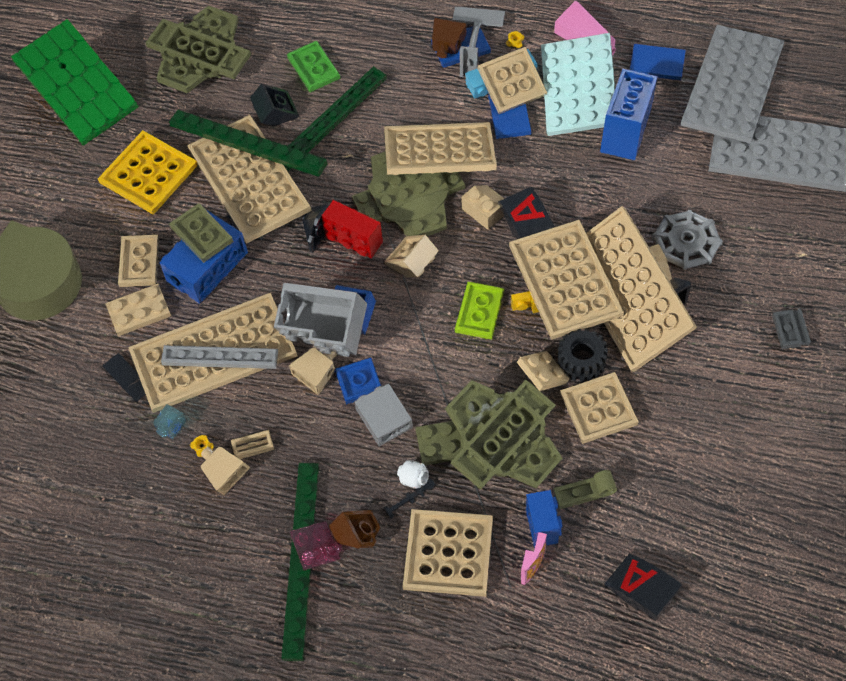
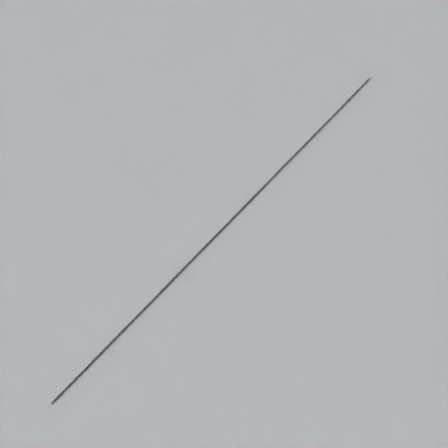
[369,180,511,587]

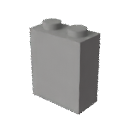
[355,383,413,446]

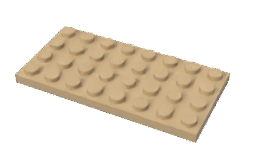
[187,115,312,244]
[586,206,697,372]
[128,293,298,413]

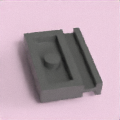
[772,308,811,349]

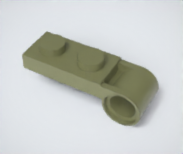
[553,470,617,509]

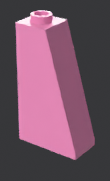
[554,1,616,55]

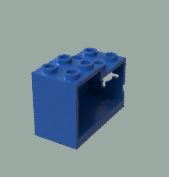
[600,69,658,160]
[159,210,248,304]

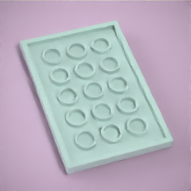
[541,33,615,136]

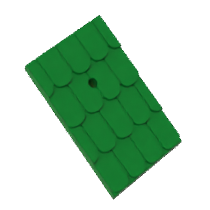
[11,19,138,146]

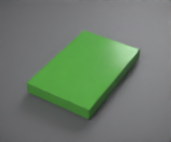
[287,40,341,92]

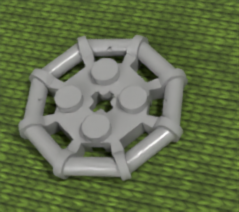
[652,209,723,270]

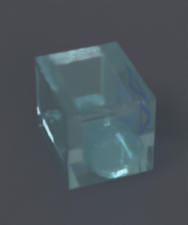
[153,404,186,439]

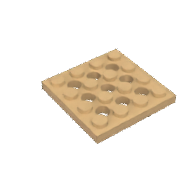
[403,509,493,597]

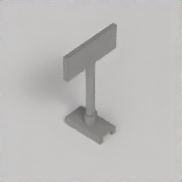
[452,6,505,77]

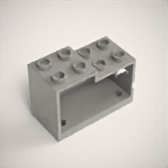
[274,283,367,357]

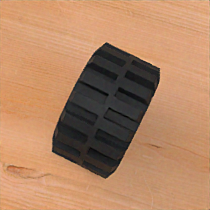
[558,328,608,382]

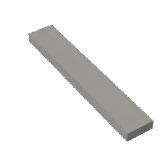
[161,345,278,369]

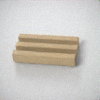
[231,430,274,459]

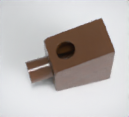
[432,18,467,58]

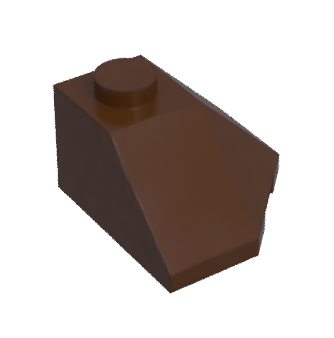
[329,510,380,549]

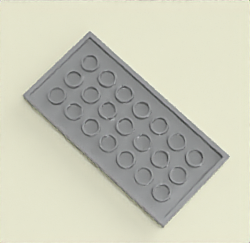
[681,25,785,143]
[708,116,846,192]

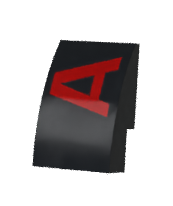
[498,186,555,239]
[604,553,683,621]

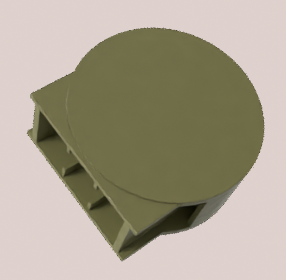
[0,220,82,321]

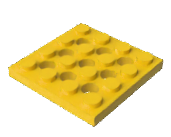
[98,130,198,215]

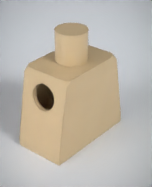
[289,348,337,395]
[201,447,250,495]

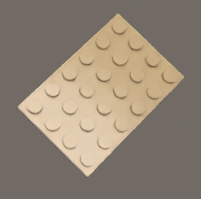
[384,122,497,175]
[509,220,624,340]

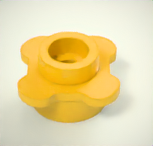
[506,31,524,48]
[190,435,214,457]

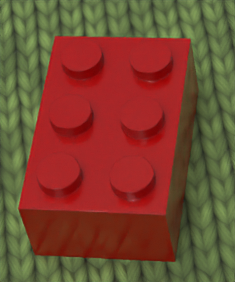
[321,200,383,259]

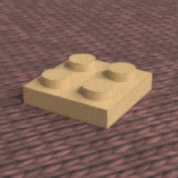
[517,351,569,391]

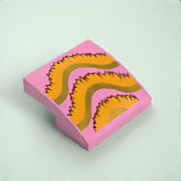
[521,532,547,585]

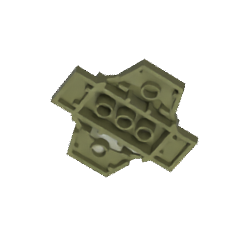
[145,5,251,93]
[352,151,465,237]
[445,380,563,490]

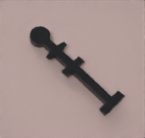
[383,479,435,519]

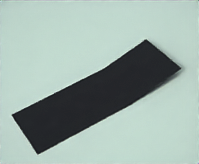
[102,353,146,402]

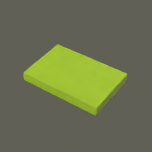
[455,281,504,340]

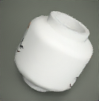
[397,460,429,489]

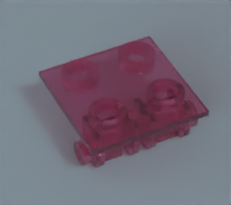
[290,521,342,570]

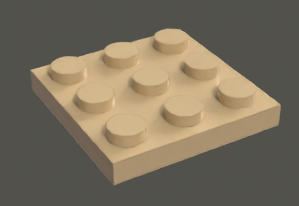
[477,47,547,114]
[560,372,638,444]

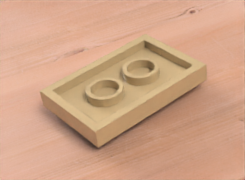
[118,234,159,287]
[105,284,171,336]

